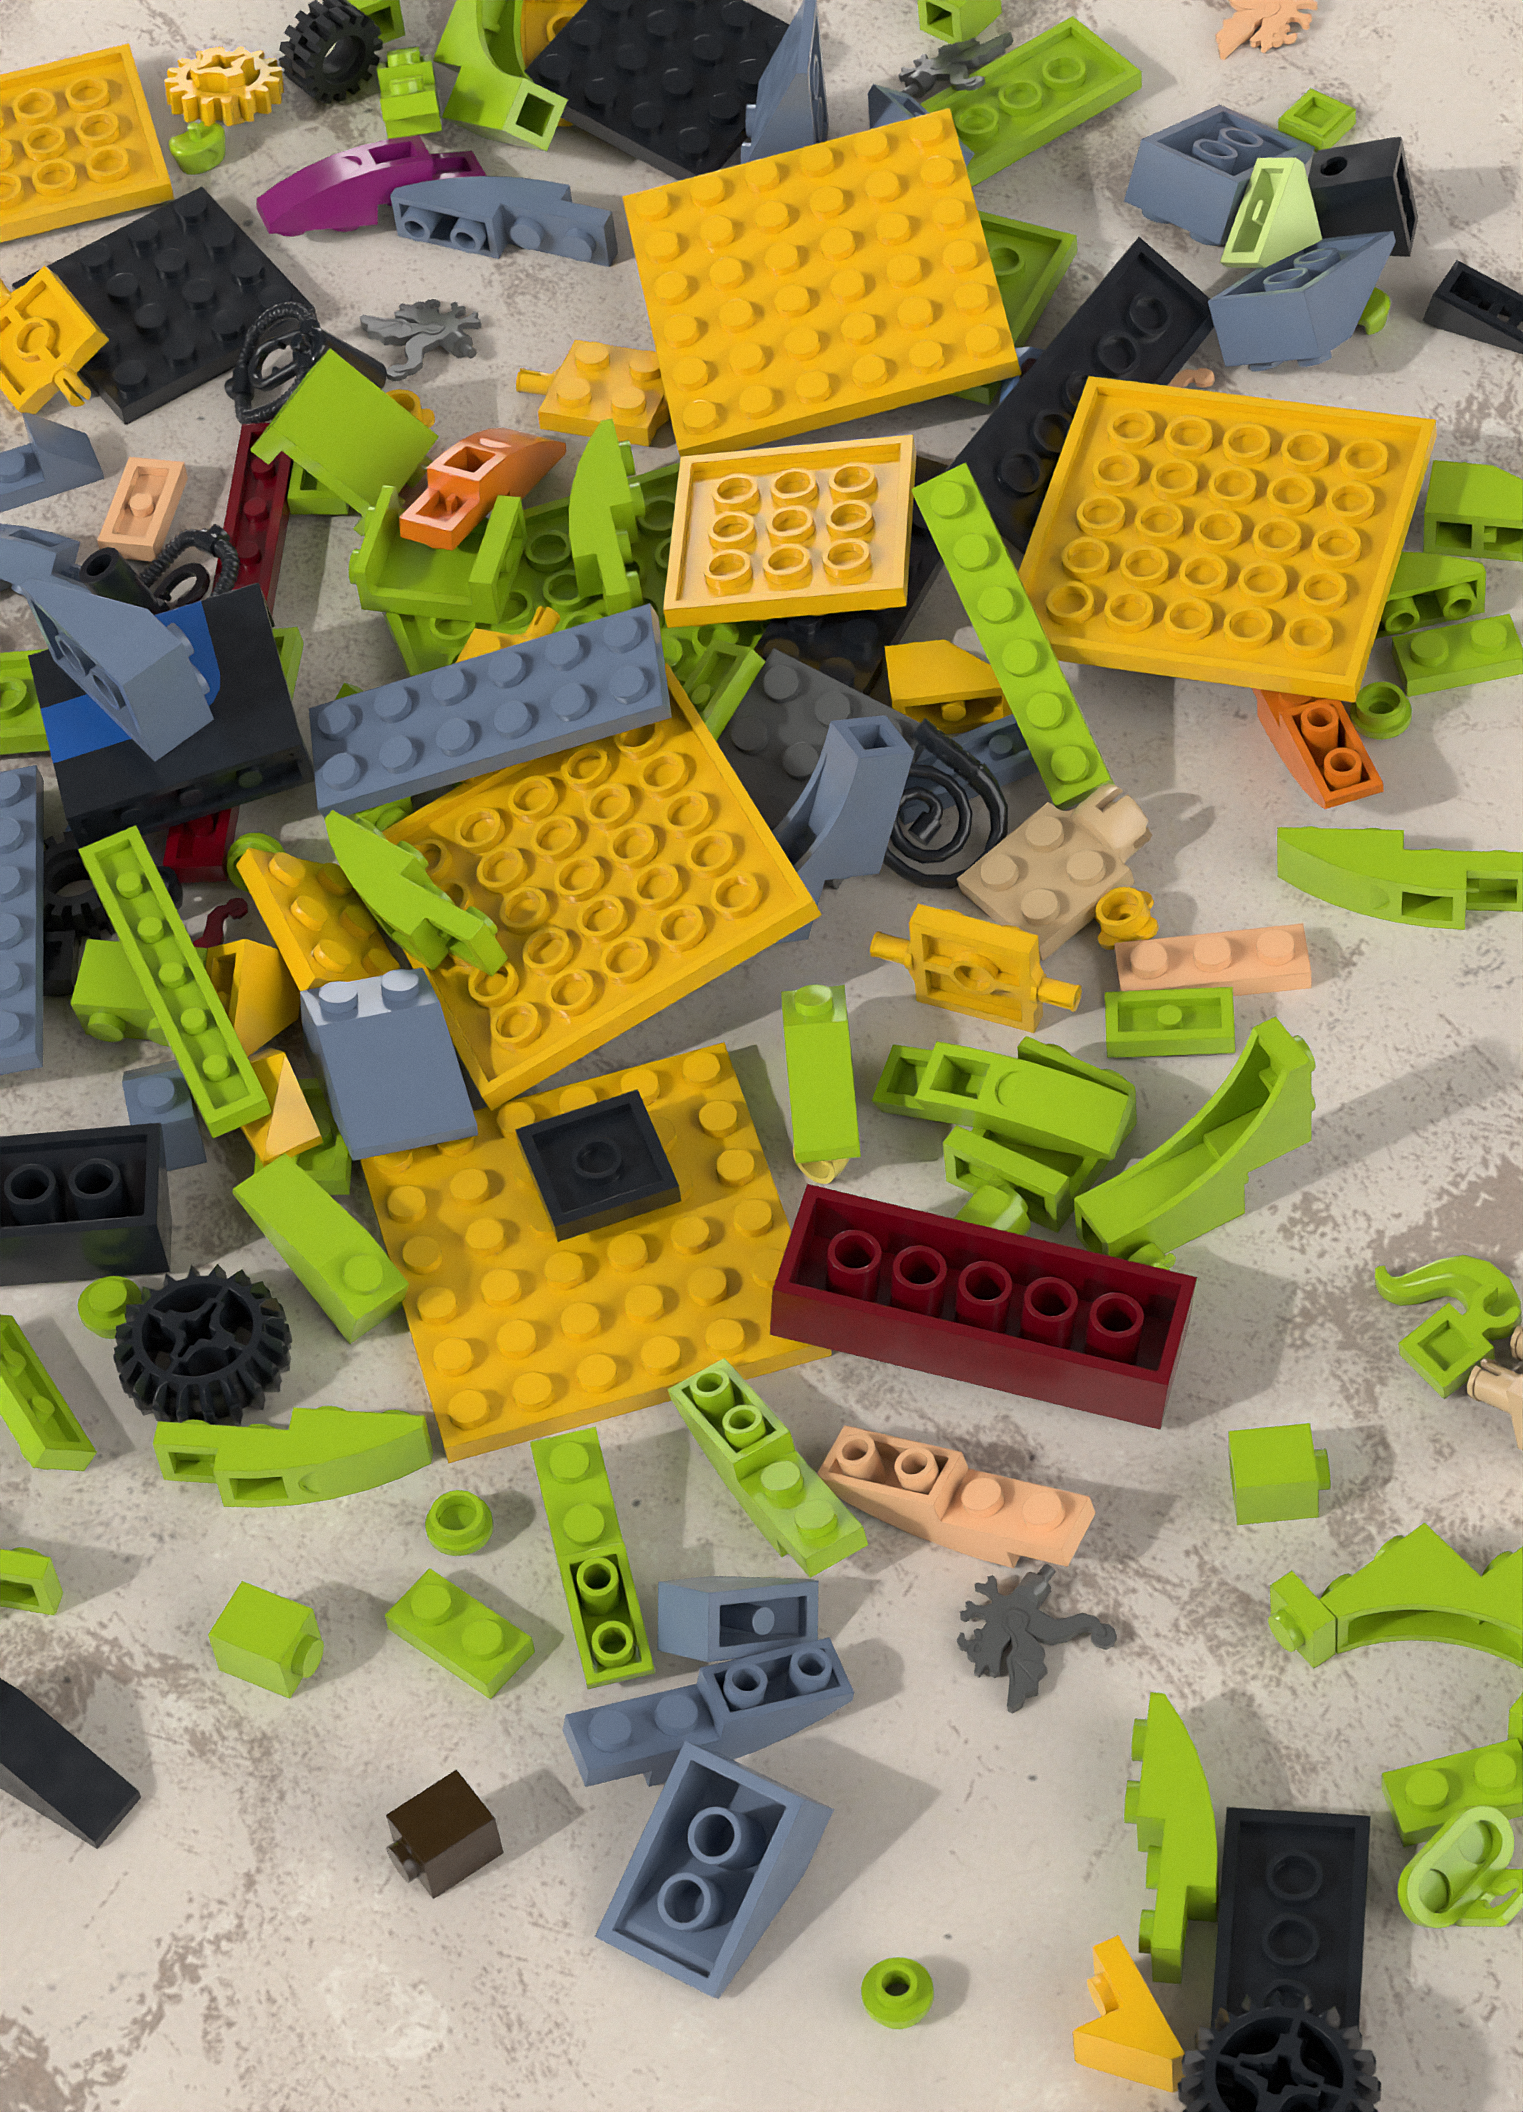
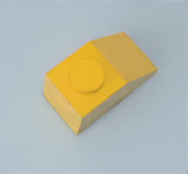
[884,639,1013,735]
[205,938,301,1057]

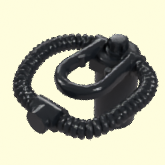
[225,302,387,425]
[79,524,240,615]

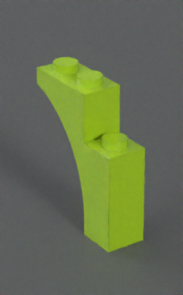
[432,0,568,152]
[1074,1016,1316,1260]
[1319,1522,1523,1668]

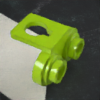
[1398,1806,1523,1928]

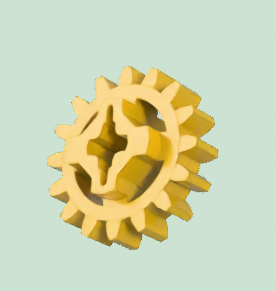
[164,46,284,126]

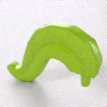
[1375,1255,1521,1341]

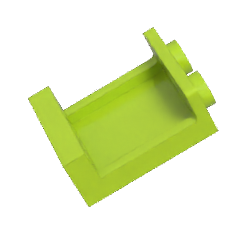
[251,349,439,536]
[348,485,528,625]
[943,1036,1137,1233]

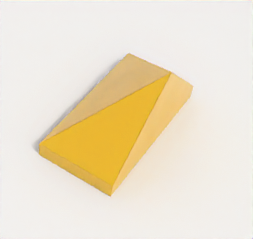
[241,1048,323,1167]

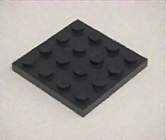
[519,0,790,181]
[11,186,317,425]

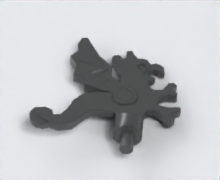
[898,32,1014,99]
[360,299,481,381]
[957,1564,1117,1713]

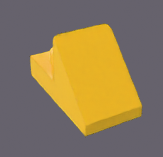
[1072,1935,1186,2093]

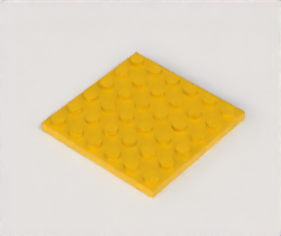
[622,108,1022,457]
[1018,376,1437,703]
[382,663,822,1111]
[359,1042,832,1463]

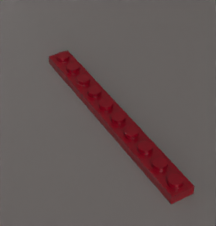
[162,423,294,883]

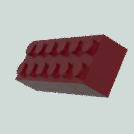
[770,1184,1197,1430]

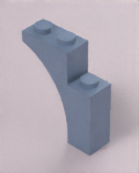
[772,715,914,945]

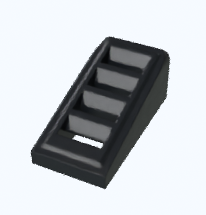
[1422,260,1523,354]

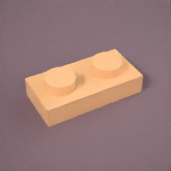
[97,457,188,562]

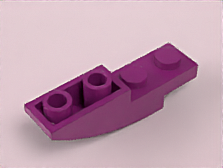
[256,135,486,237]

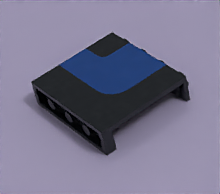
[28,582,315,849]

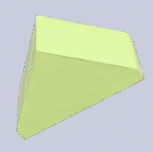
[1219,158,1323,268]

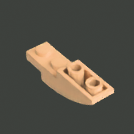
[817,1425,1096,1569]

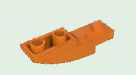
[399,428,566,551]
[1251,688,1384,809]

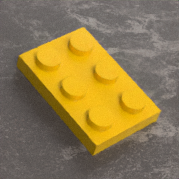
[236,848,400,991]

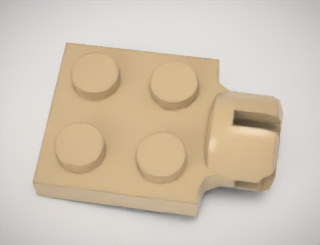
[957,784,1152,961]

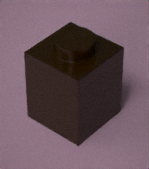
[386,1769,504,1899]

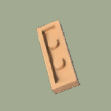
[1114,923,1311,996]

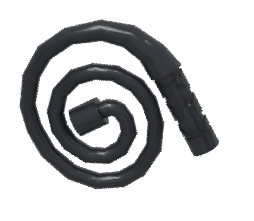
[883,718,1008,889]

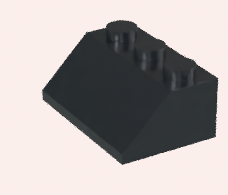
[0,1122,172,1287]

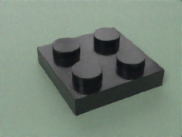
[515,1089,681,1242]

